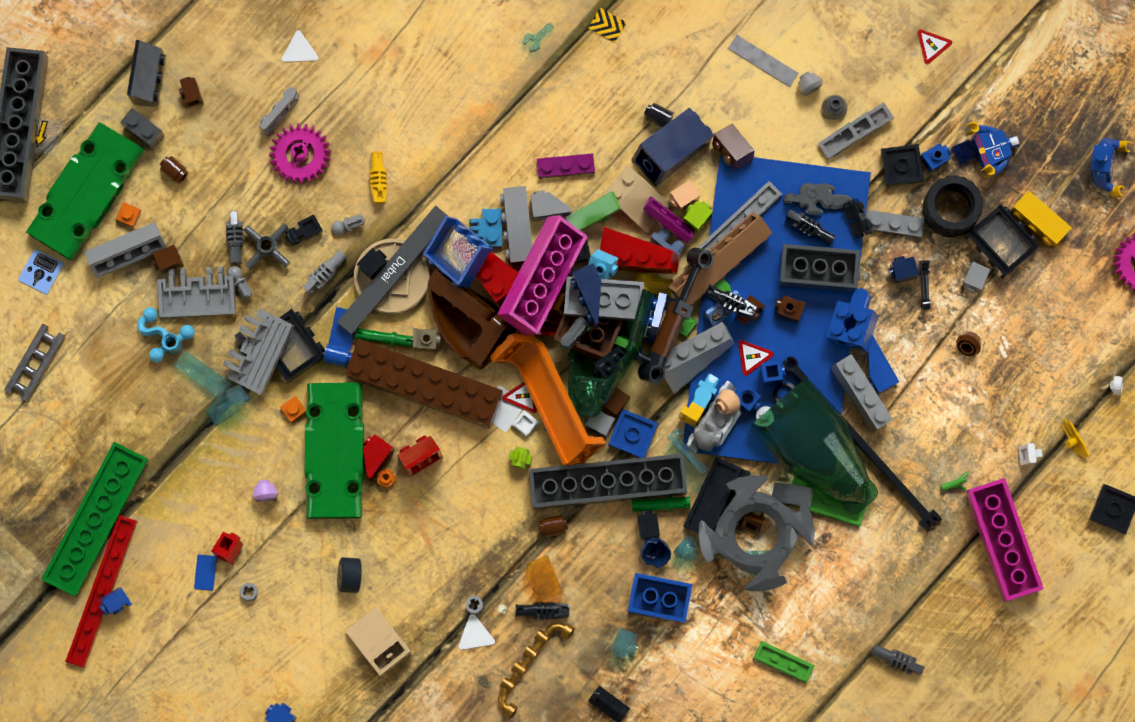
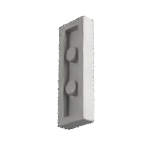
[866,210,925,238]

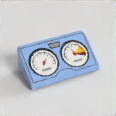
[705,290,740,326]

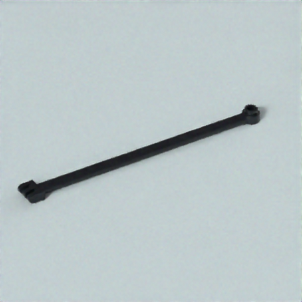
[782,356,942,532]

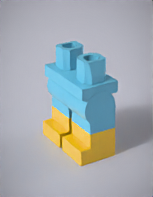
[678,374,719,428]

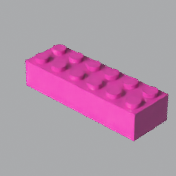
[497,215,588,335]
[965,478,1044,603]

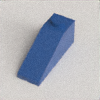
[866,335,899,395]

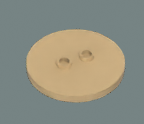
[354,239,430,315]

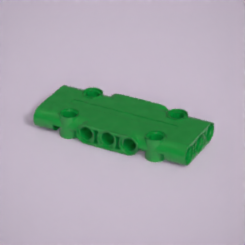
[26,122,144,261]
[305,382,364,519]

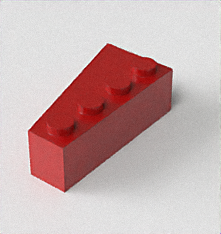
[452,237,518,307]

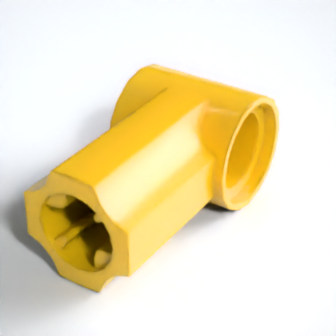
[635,274,672,297]

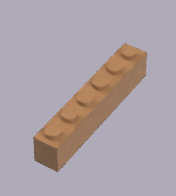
[667,212,772,306]

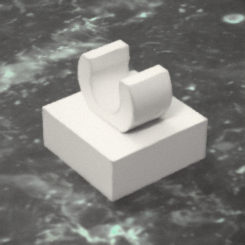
[1018,443,1043,466]

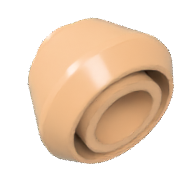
[715,389,740,414]

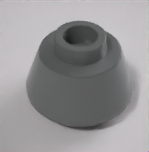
[822,95,848,120]

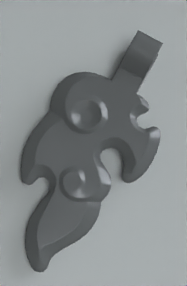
[784,183,853,215]

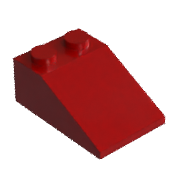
[397,435,443,477]

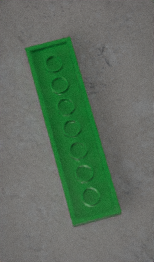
[41,442,149,597]

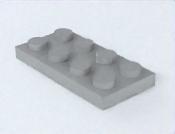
[564,276,644,321]

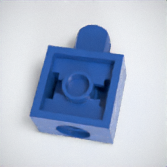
[826,288,879,352]

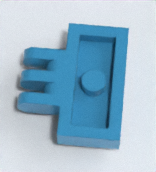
[469,209,502,248]

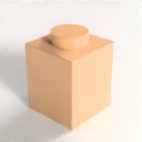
[669,180,700,212]

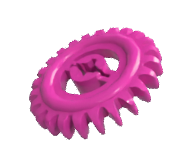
[269,123,331,184]
[1113,233,1135,291]

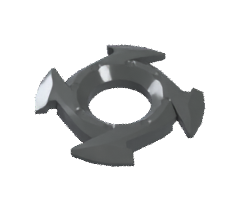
[698,475,815,591]

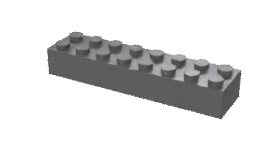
[0,47,48,203]
[529,454,687,510]

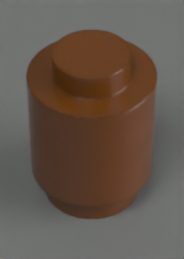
[160,156,189,183]
[539,515,568,538]

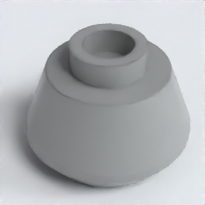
[798,72,823,96]

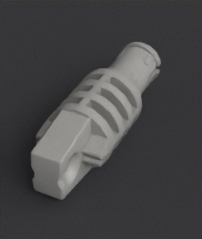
[303,250,348,295]

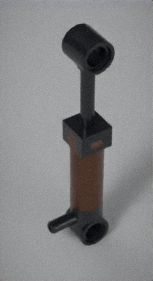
[635,248,713,384]

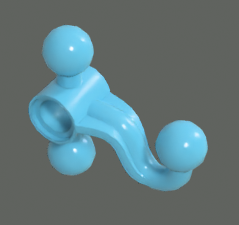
[137,307,195,363]

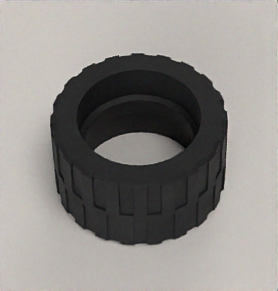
[922,175,983,238]

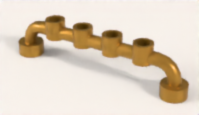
[498,623,575,720]

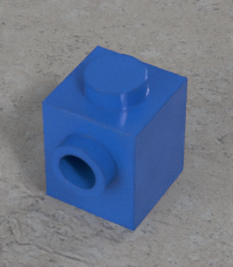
[760,361,786,386]
[265,702,297,722]

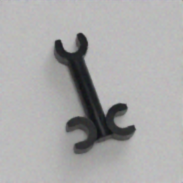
[919,260,930,310]

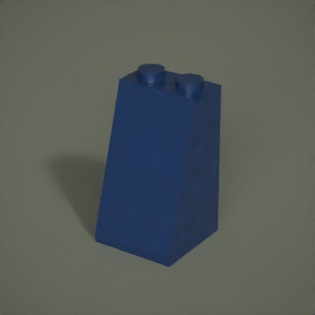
[631,107,714,187]

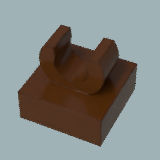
[740,512,765,535]

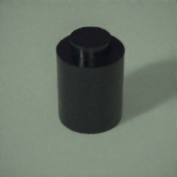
[644,103,674,128]

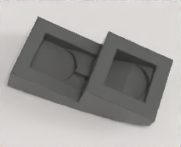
[772,482,814,507]

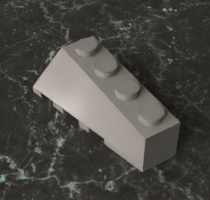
[664,322,734,395]

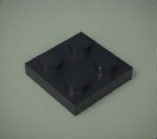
[880,144,924,187]
[1089,484,1135,535]

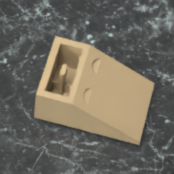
[346,607,412,677]

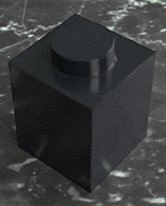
[357,248,387,280]
[637,510,660,540]

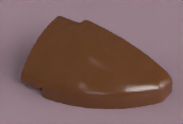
[428,270,517,371]

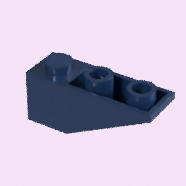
[570,263,601,329]

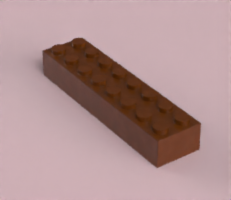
[345,339,503,429]

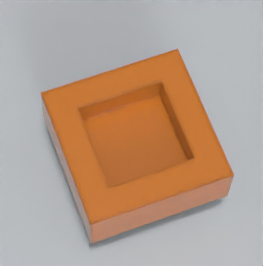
[115,202,141,228]
[280,396,306,423]

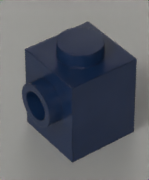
[888,256,919,284]

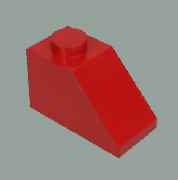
[363,434,394,481]

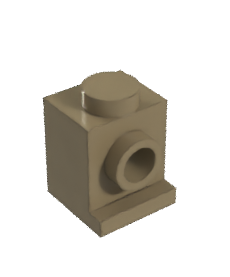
[413,328,441,351]

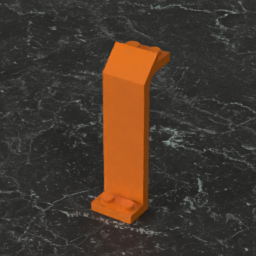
[490,331,606,465]

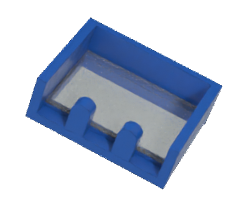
[423,216,493,288]

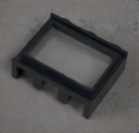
[965,204,1039,279]
[276,308,325,383]

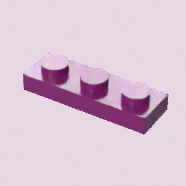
[537,153,595,179]
[643,196,695,244]

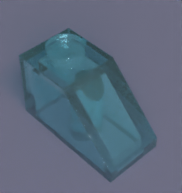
[206,385,251,426]

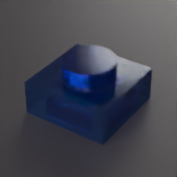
[951,139,978,165]

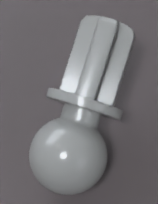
[332,214,365,236]
[227,266,253,299]

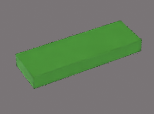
[566,192,621,231]
[753,641,815,683]

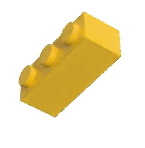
[1011,190,1072,248]

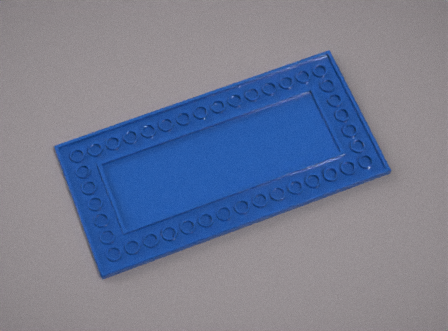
[682,154,871,472]

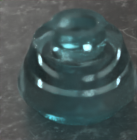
[674,536,699,561]

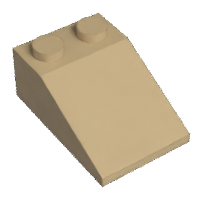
[603,166,671,234]

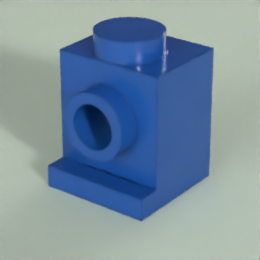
[921,143,951,173]
[99,587,132,616]

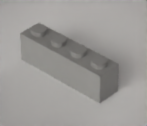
[500,186,532,266]
[85,222,166,278]
[830,354,893,432]

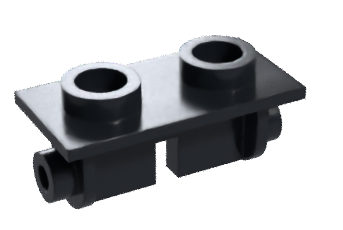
[843,198,872,239]
[592,346,630,380]
[588,685,631,722]

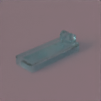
[667,428,709,476]

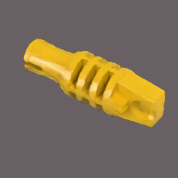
[369,151,387,204]

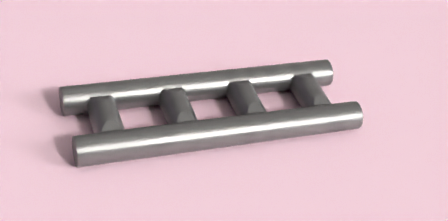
[4,323,65,402]

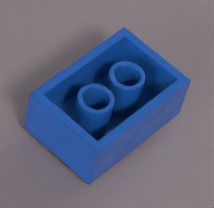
[627,573,693,624]

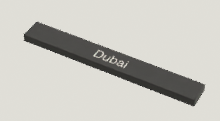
[337,205,448,335]

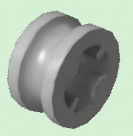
[240,583,258,601]
[465,596,483,615]

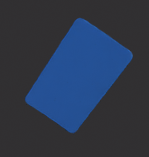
[194,555,217,591]

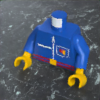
[966,121,1019,179]
[1090,138,1131,197]

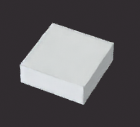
[512,410,539,438]

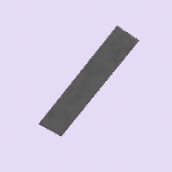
[728,35,799,87]

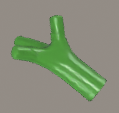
[941,472,968,492]

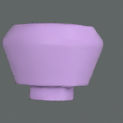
[252,480,279,501]

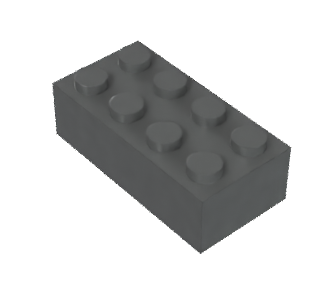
[779,244,860,292]

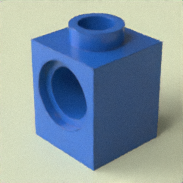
[735,382,761,414]

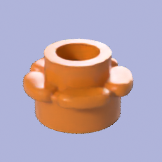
[377,469,396,488]

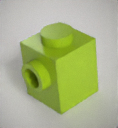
[683,200,713,233]

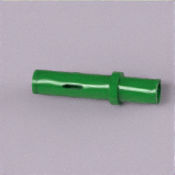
[355,328,413,348]
[632,496,691,512]

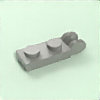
[259,87,299,136]

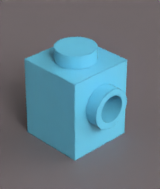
[588,249,619,279]

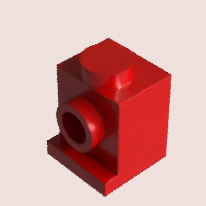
[211,532,243,566]

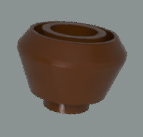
[956,332,981,356]

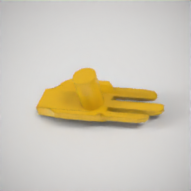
[1062,419,1091,459]

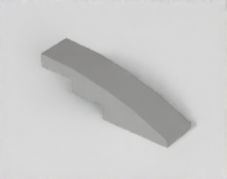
[818,102,895,159]

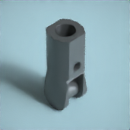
[560,316,590,350]

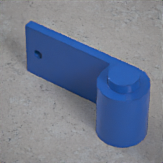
[323,307,355,367]

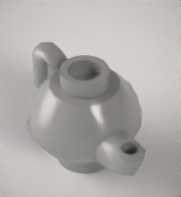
[693,419,723,452]

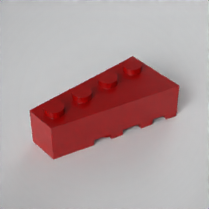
[600,227,680,275]

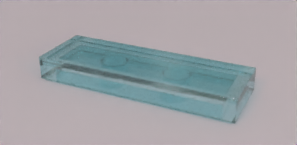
[174,350,232,400]

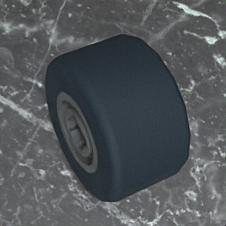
[337,557,362,593]

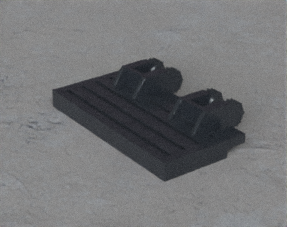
[683,457,751,533]

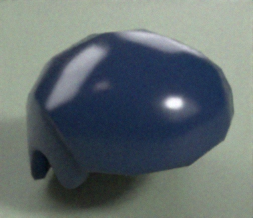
[640,537,671,568]

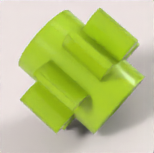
[508,447,533,469]

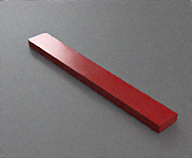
[65,515,138,668]

